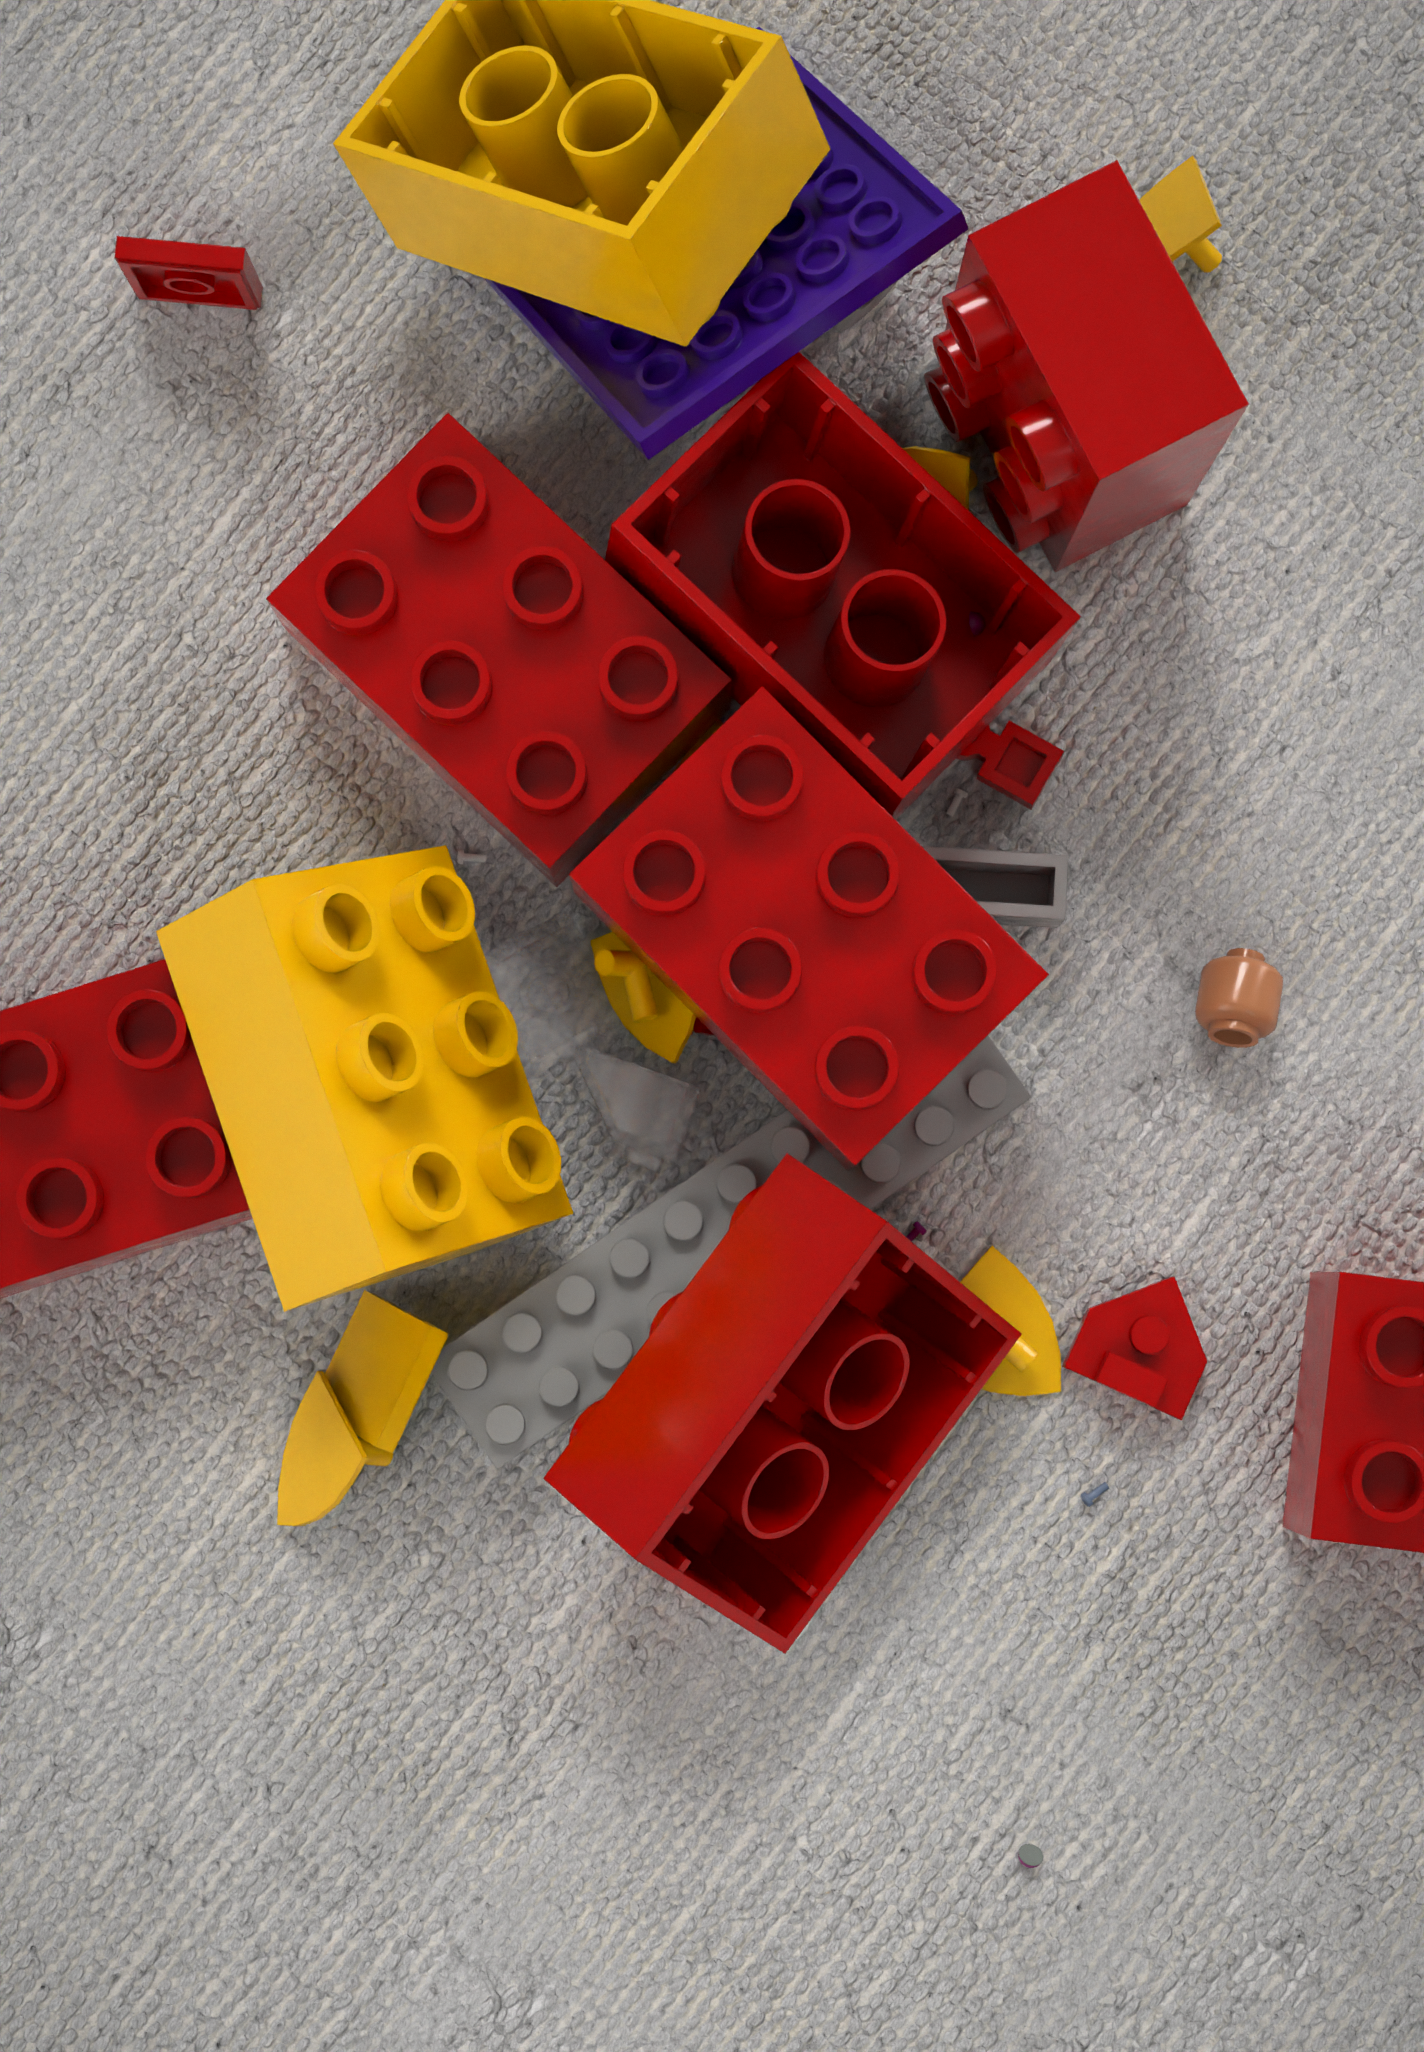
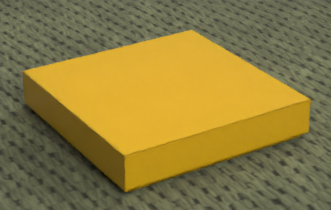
[325,1290,449,1453]

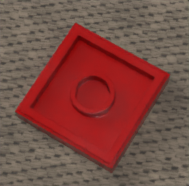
[115,236,263,310]

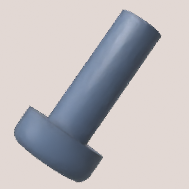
[1080,1482,1109,1507]

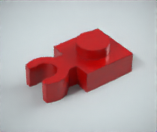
[956,720,1064,810]

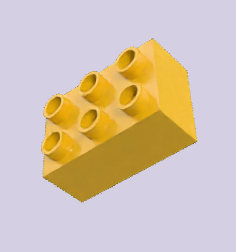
[333,0,831,347]
[156,845,574,1312]

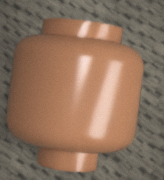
[1195,948,1283,1048]

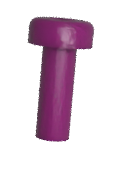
[906,1221,927,1242]

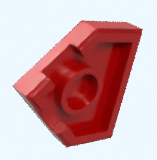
[1062,1276,1208,1420]

